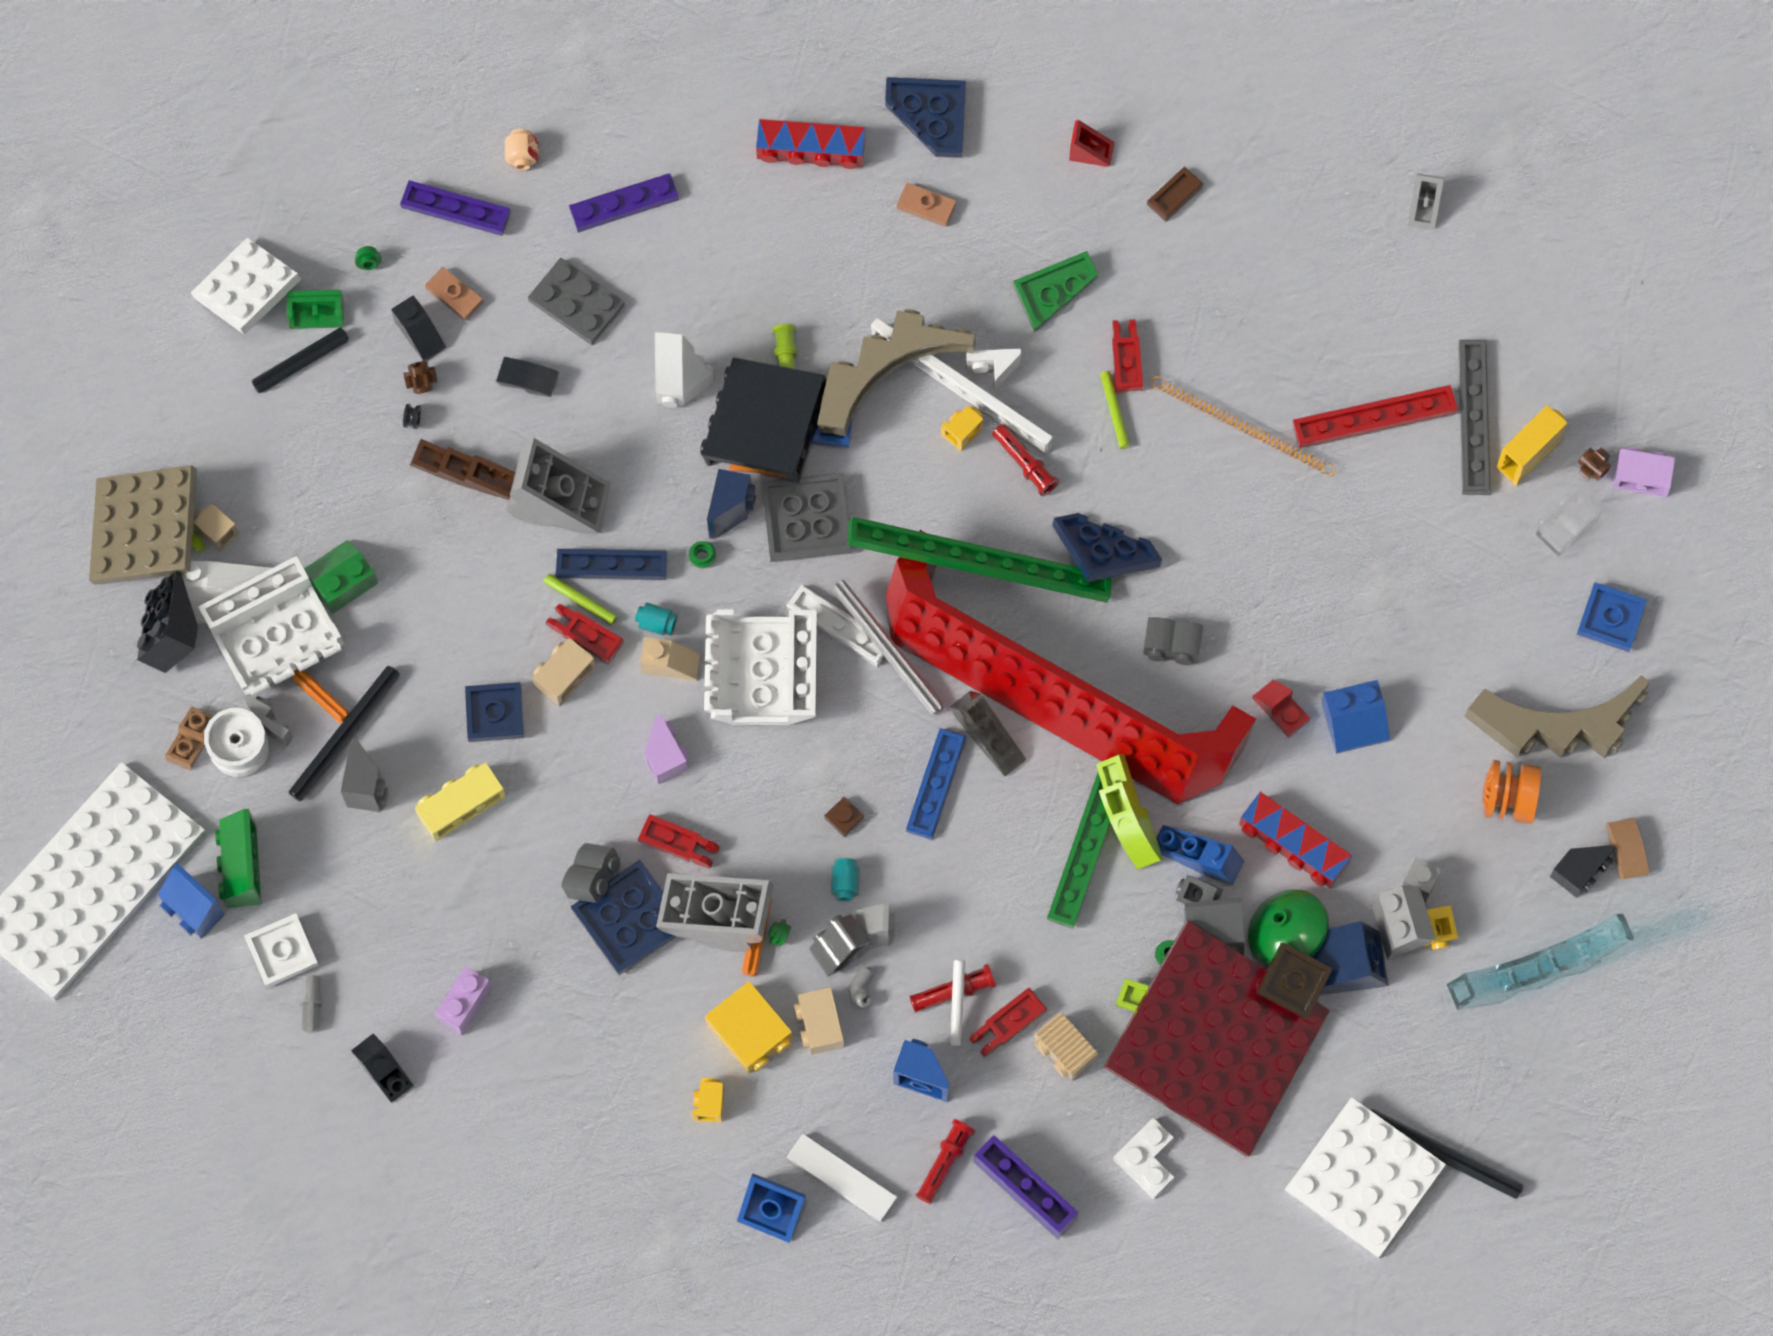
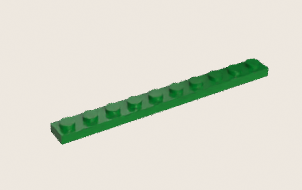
[848,516,1111,603]

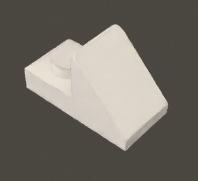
[966,349,1021,389]

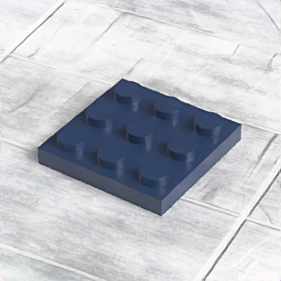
[570,860,676,976]

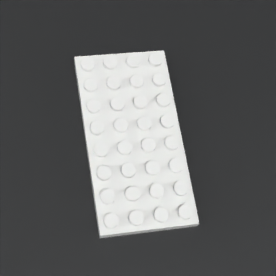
[0,762,206,1000]

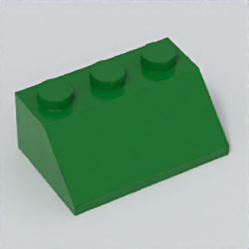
[215,808,262,908]

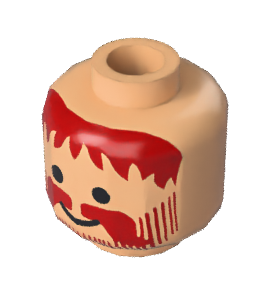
[505,129,540,171]

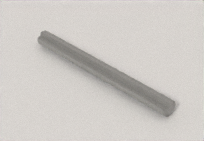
[832,580,943,715]

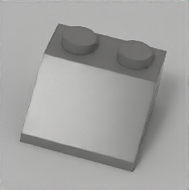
[1372,885,1436,960]

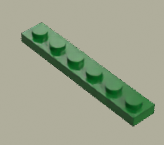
[1047,772,1110,929]

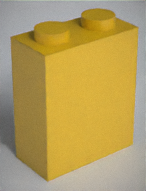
[1496,405,1567,486]
[705,981,793,1074]

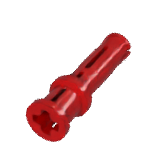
[992,424,1059,496]
[909,964,996,1013]
[915,1119,976,1205]

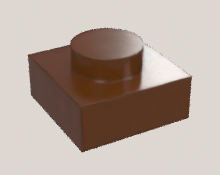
[824,797,864,837]

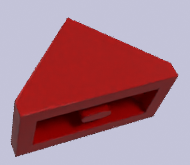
[1069,120,1115,167]

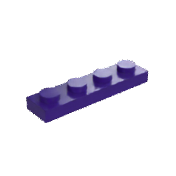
[569,173,679,232]
[400,180,511,236]

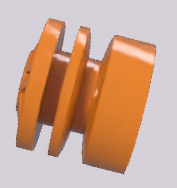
[1482,759,1541,824]

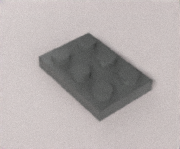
[528,257,625,345]

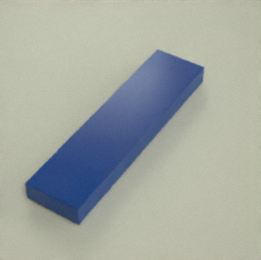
[906,728,966,840]

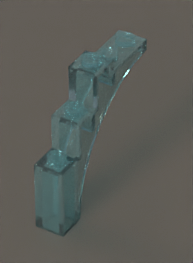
[1446,913,1634,1010]

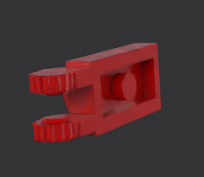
[1112,319,1143,392]
[546,604,624,664]
[638,814,720,869]
[969,987,1047,1057]

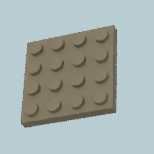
[89,465,197,584]

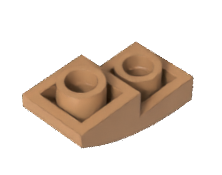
[165,706,214,771]
[1606,818,1650,879]

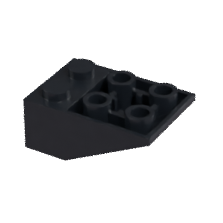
[137,571,198,673]

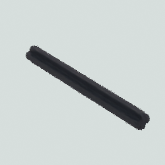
[289,666,400,801]
[1370,1109,1524,1199]

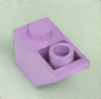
[644,715,689,784]

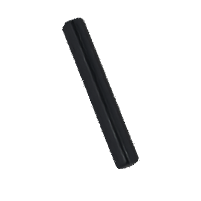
[252,327,349,393]

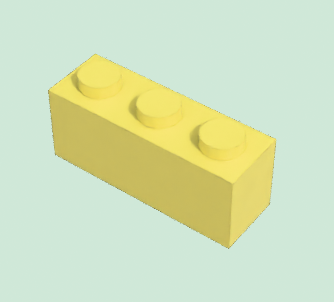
[415,762,506,842]

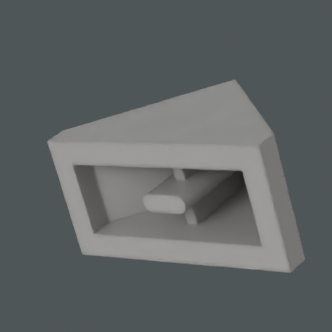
[1408,173,1444,229]

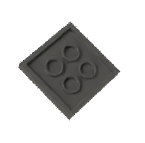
[761,473,852,562]

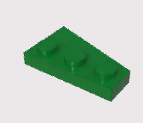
[1013,251,1098,331]

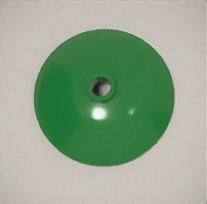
[1248,889,1329,965]

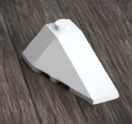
[655,332,715,408]
[181,561,272,624]

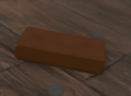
[1147,166,1203,222]

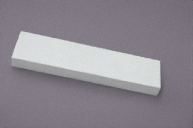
[786,585,885,667]
[787,1134,897,1222]

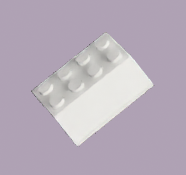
[198,556,345,696]
[704,609,817,725]

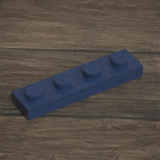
[556,548,667,580]

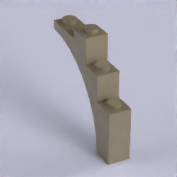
[817,309,976,437]
[1465,676,1650,758]

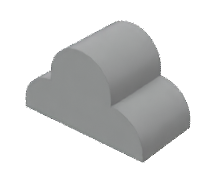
[507,438,610,533]
[656,873,773,952]

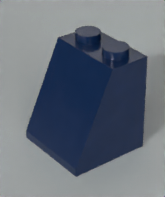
[1312,921,1389,995]

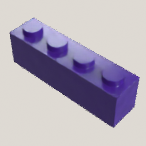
[974,1135,1079,1239]

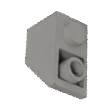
[855,903,895,946]

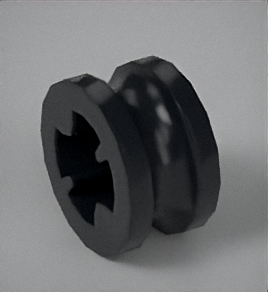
[403,404,421,429]

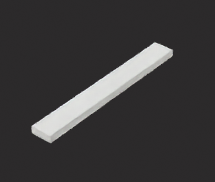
[871,318,1053,454]

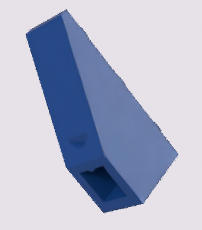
[1156,825,1245,885]

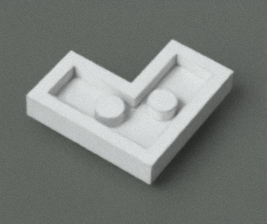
[1113,1118,1174,1199]

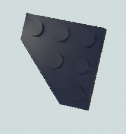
[885,77,966,158]
[1052,513,1162,582]

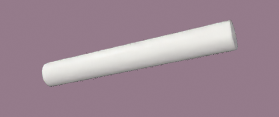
[950,960,965,1046]

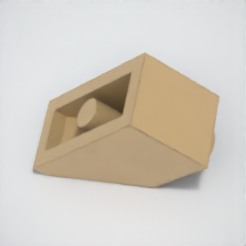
[640,637,701,681]

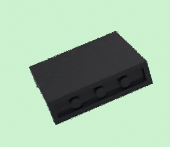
[700,357,827,484]

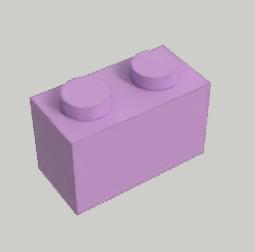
[1612,447,1675,497]
[435,966,492,1036]

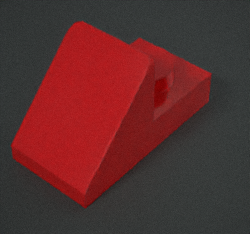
[1252,680,1310,738]

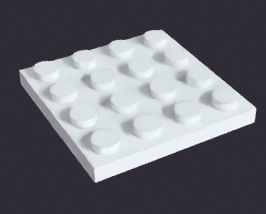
[1285,1097,1446,1258]

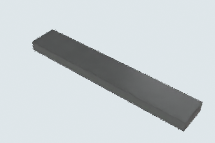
[1458,340,1491,495]

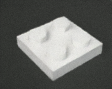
[244,913,319,988]

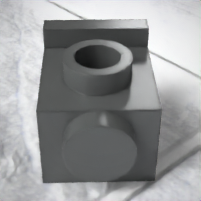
[1176,875,1223,904]

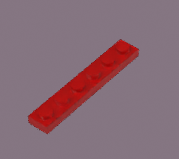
[1292,385,1458,448]

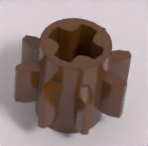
[403,361,438,394]
[1577,447,1612,481]

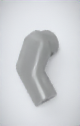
[848,967,873,1009]

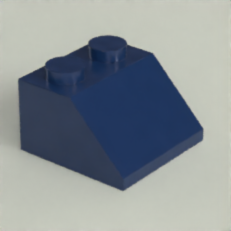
[707,469,756,539]

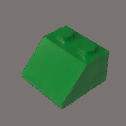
[304,540,378,614]

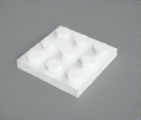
[191,238,301,335]

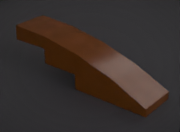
[410,439,515,500]

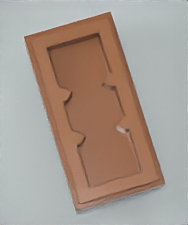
[897,183,956,227]
[425,267,483,321]

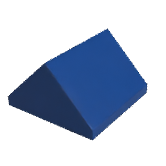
[737,1173,807,1243]

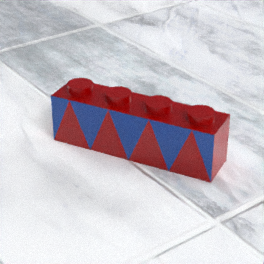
[756,119,866,169]
[1239,791,1352,889]

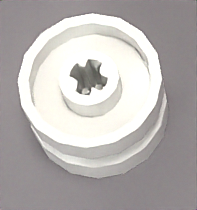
[204,708,270,777]

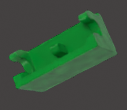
[287,290,344,329]

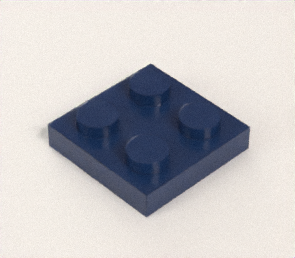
[465,682,524,742]

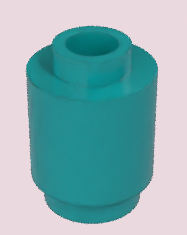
[635,602,678,636]
[831,858,860,901]

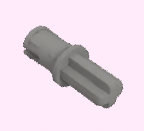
[299,975,322,1033]

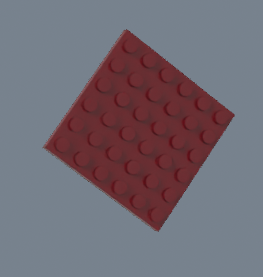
[1103,921,1330,1157]

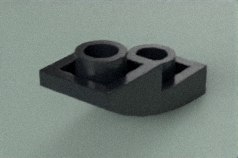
[496,357,559,397]

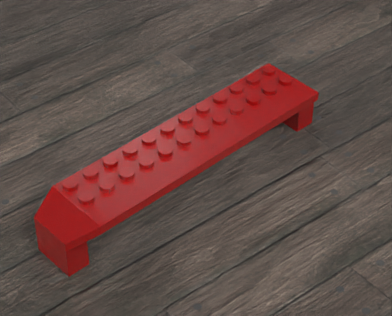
[886,530,1257,804]

